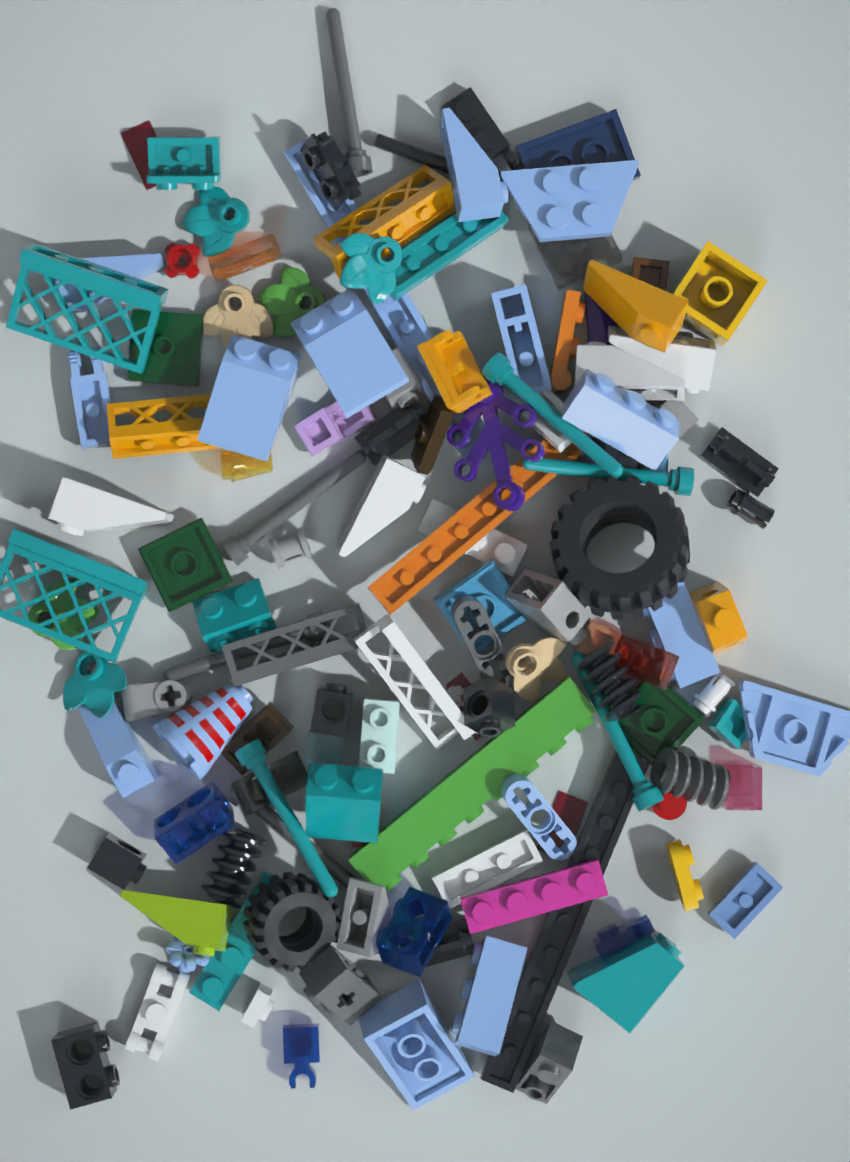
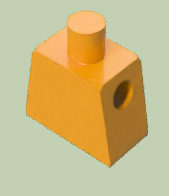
[689,581,748,655]

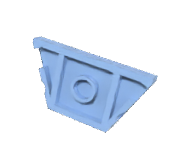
[500,160,639,242]
[738,679,850,777]

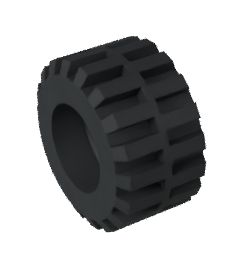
[243,872,341,972]

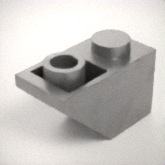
[515,1021,583,1104]

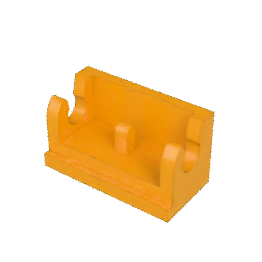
[417,329,493,413]

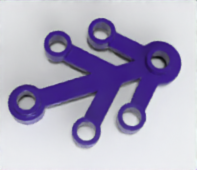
[447,378,545,512]

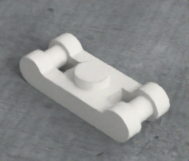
[124,963,191,1062]

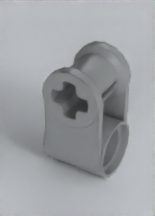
[121,680,192,722]

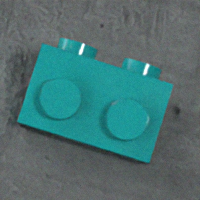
[147,137,222,190]
[192,578,277,652]

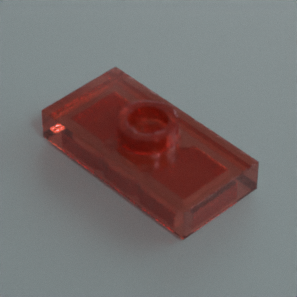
[613,635,680,690]

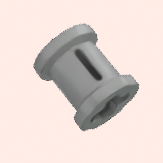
[268,527,313,569]

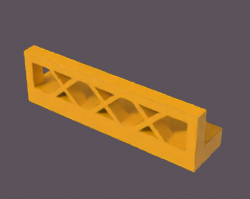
[313,165,456,279]
[107,394,222,459]

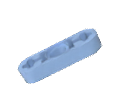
[501,774,577,860]

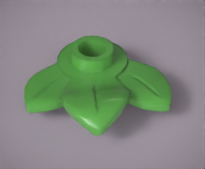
[258,267,326,338]
[28,579,99,650]

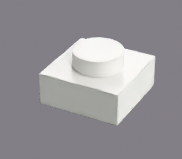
[241,983,275,1028]

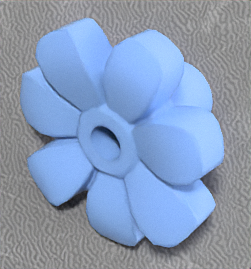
[165,936,210,973]

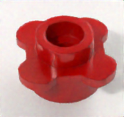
[164,243,200,279]

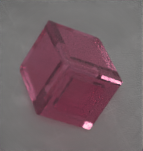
[721,764,762,810]

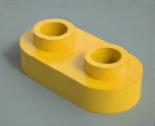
[666,839,704,912]

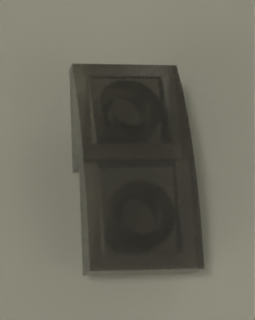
[230,750,308,815]

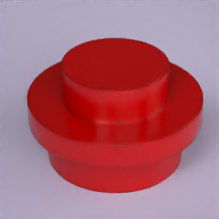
[652,790,687,820]

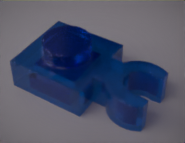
[592,915,655,959]
[283,1024,320,1089]

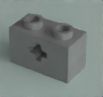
[299,945,383,1026]

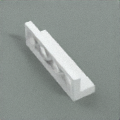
[354,614,475,750]

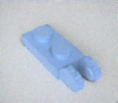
[69,346,112,449]

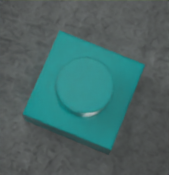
[708,698,747,749]

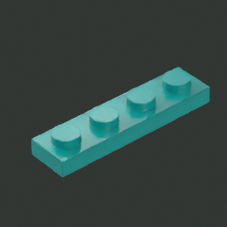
[385,211,509,301]
[189,870,273,1011]

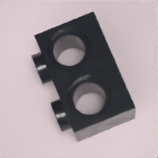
[51,1021,120,1110]

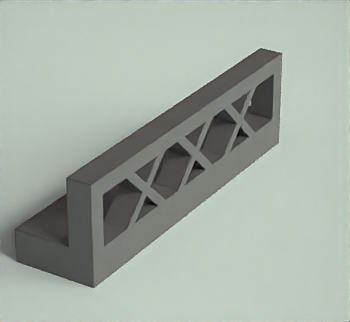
[222,602,372,687]

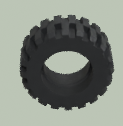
[550,475,690,620]

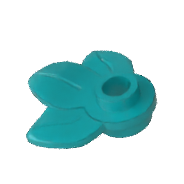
[182,186,250,257]
[339,233,403,304]
[63,652,127,719]

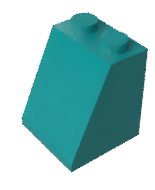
[306,763,383,843]
[568,931,685,1034]

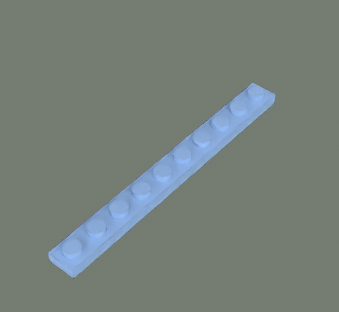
[284,137,485,459]

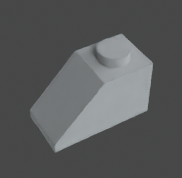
[336,877,392,957]

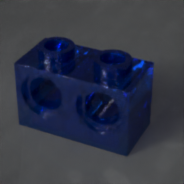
[154,781,235,864]
[376,887,452,978]

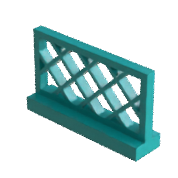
[5,242,169,374]
[0,528,149,663]

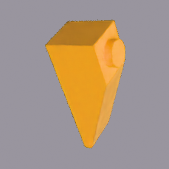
[583,259,689,353]

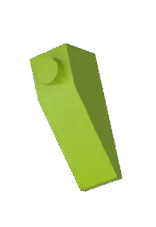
[121,890,233,957]

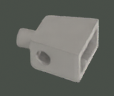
[504,569,589,645]

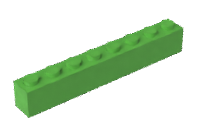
[348,676,597,892]

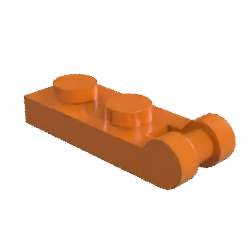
[549,289,586,393]

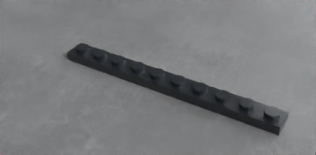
[480,750,650,1093]

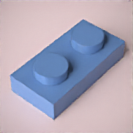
[707,861,783,939]

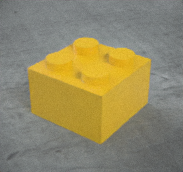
[672,241,768,346]

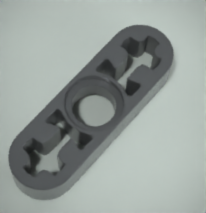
[451,595,513,686]

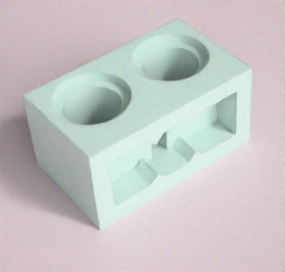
[359,697,400,774]

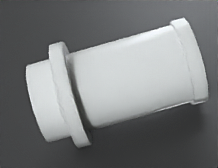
[692,672,735,717]

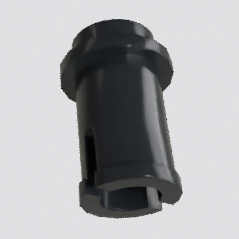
[727,488,775,529]

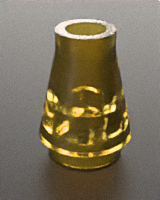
[220,450,273,483]

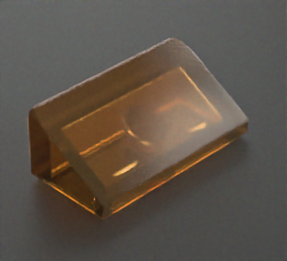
[208,234,282,282]

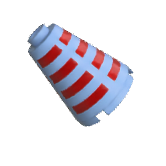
[152,683,253,780]

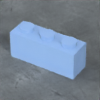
[562,369,680,470]
[642,582,720,688]
[451,936,527,1056]

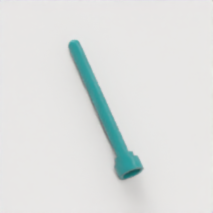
[481,352,623,477]
[522,458,694,496]
[571,652,664,812]
[235,739,338,897]

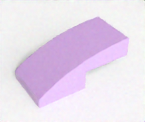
[294,401,377,456]

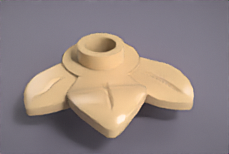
[203,285,274,349]
[505,637,566,702]

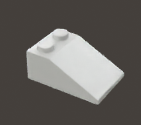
[49,477,175,536]

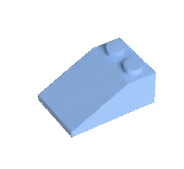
[290,288,409,418]
[198,334,301,461]
[359,979,475,1110]

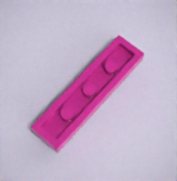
[460,859,608,934]

